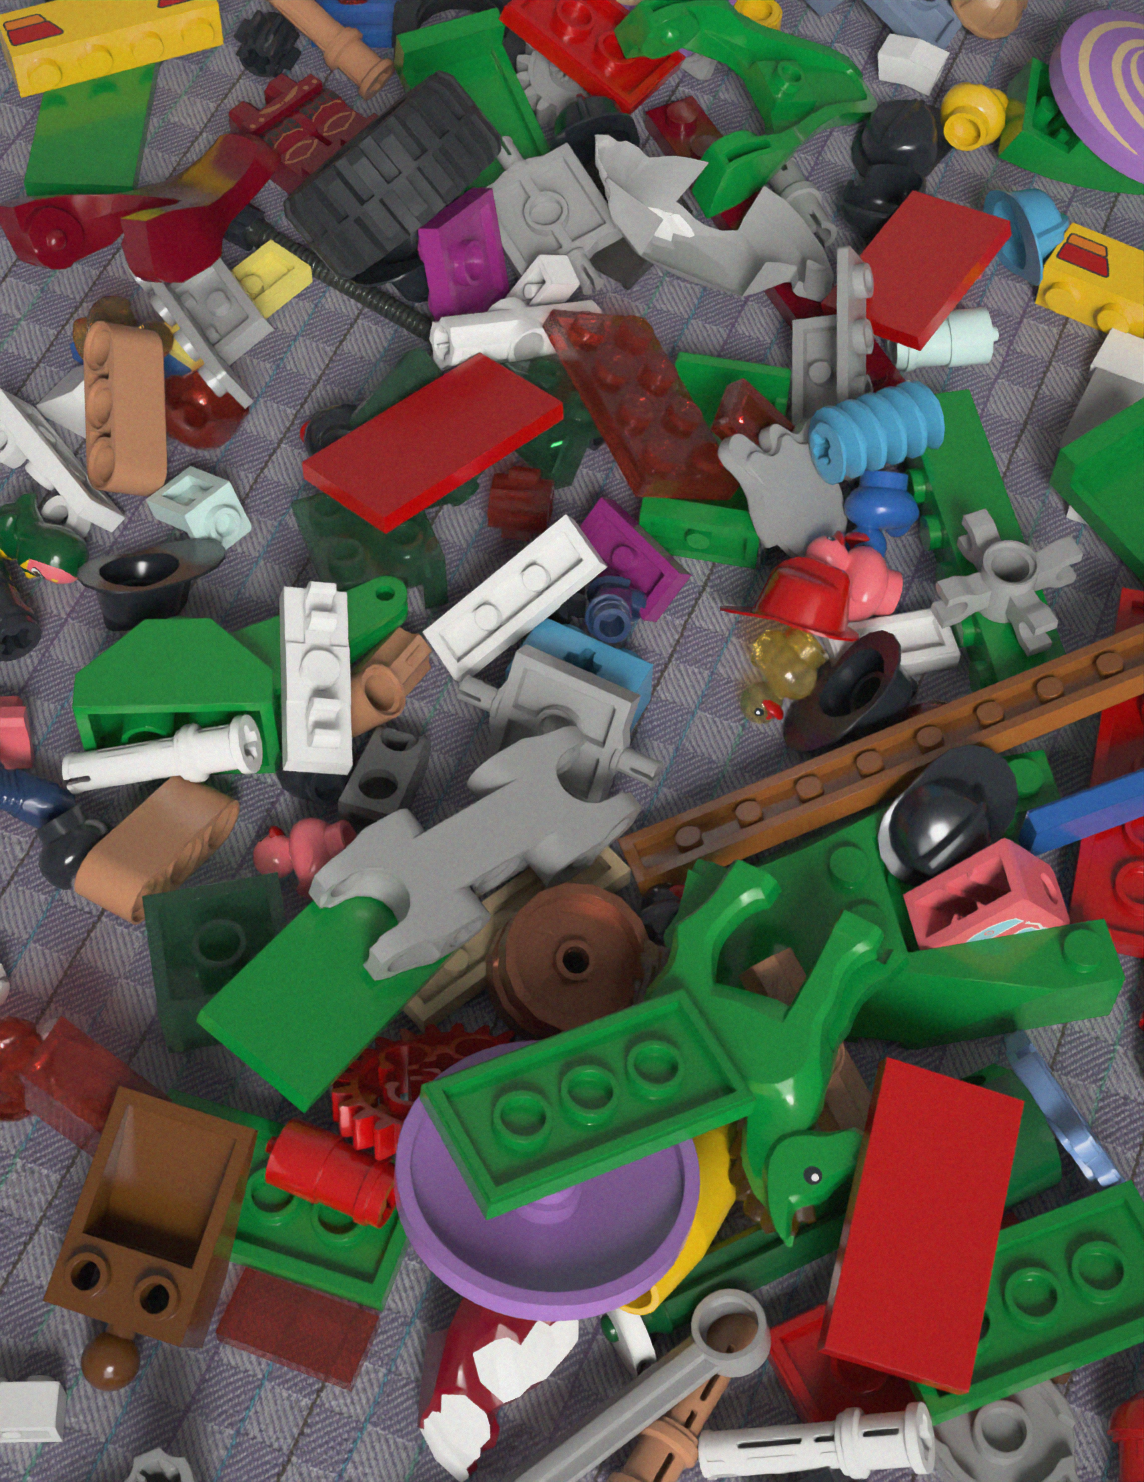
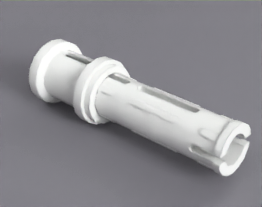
[62,714,263,794]
[698,1402,935,1480]

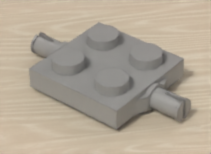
[485,136,623,295]
[457,644,663,803]

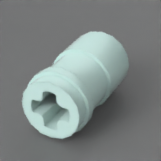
[885,307,999,372]

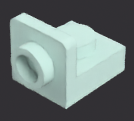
[146,466,251,550]

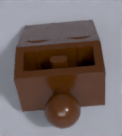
[43,1086,258,1392]

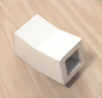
[878,34,950,96]

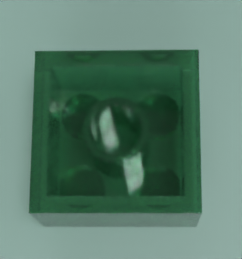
[142,872,287,1054]

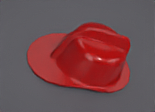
[719,556,859,642]

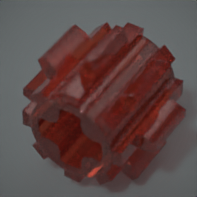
[487,466,555,542]

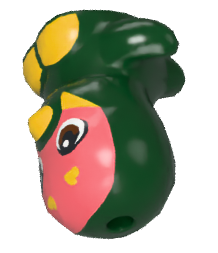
[0,492,89,584]

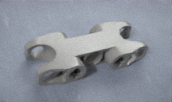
[308,726,642,981]

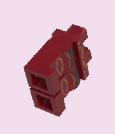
[228,73,379,195]

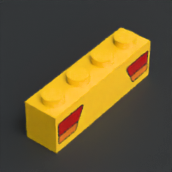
[0,0,224,98]
[1035,222,1144,339]

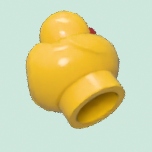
[940,82,1008,151]

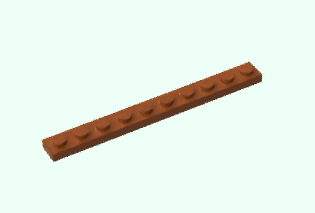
[617,622,1144,898]

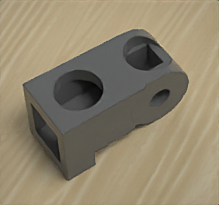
[338,725,431,836]

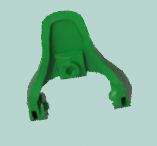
[614,0,878,219]

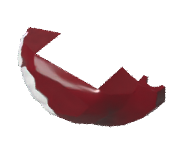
[417,1297,579,1482]

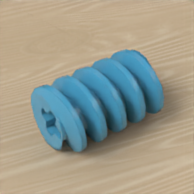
[808,380,945,485]

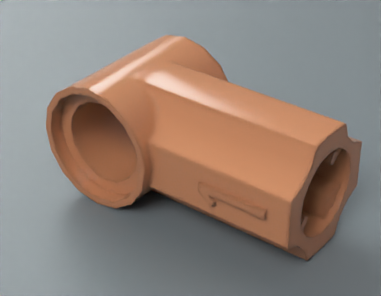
[350,627,432,738]

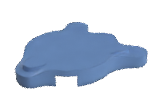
[1005,1029,1126,1192]

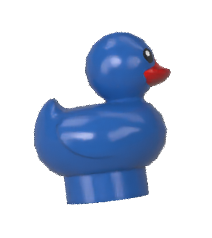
[844,471,919,558]

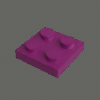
[418,188,510,321]

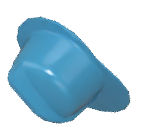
[983,188,1069,286]

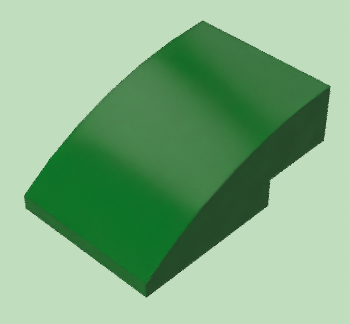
[998,56,1144,195]

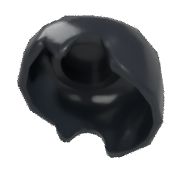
[841,164,927,239]

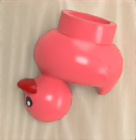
[805,531,903,622]
[253,817,357,900]

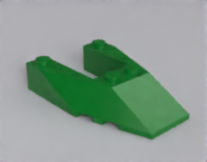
[717,750,1126,1050]

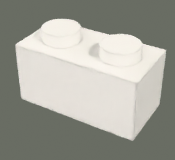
[505,255,580,307]
[0,1375,67,1443]

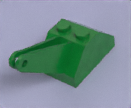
[72,576,408,775]

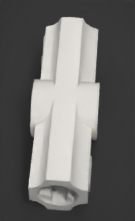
[429,297,605,372]

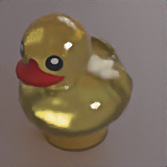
[740,627,829,724]

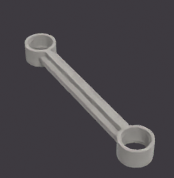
[500,1289,771,1482]

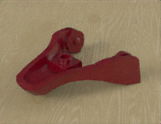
[0,133,282,283]

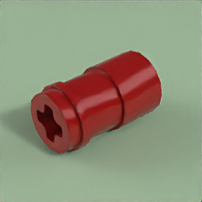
[265,1117,396,1228]

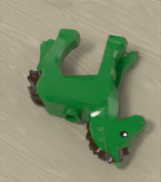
[632,858,909,1248]

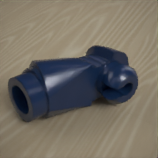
[585,575,647,643]
[0,761,75,829]

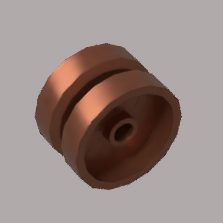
[485,883,649,1040]

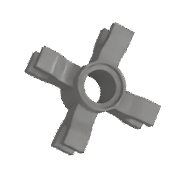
[930,508,1083,657]

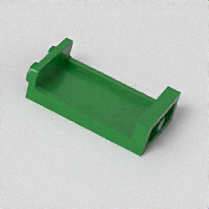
[394,7,551,202]
[639,352,792,569]
[1049,397,1144,583]

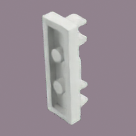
[0,388,126,539]
[423,514,607,683]
[279,581,353,775]

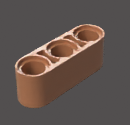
[83,321,167,497]
[74,775,240,925]

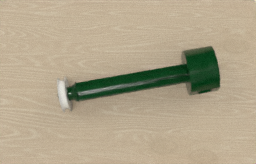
[599,1063,1062,1378]

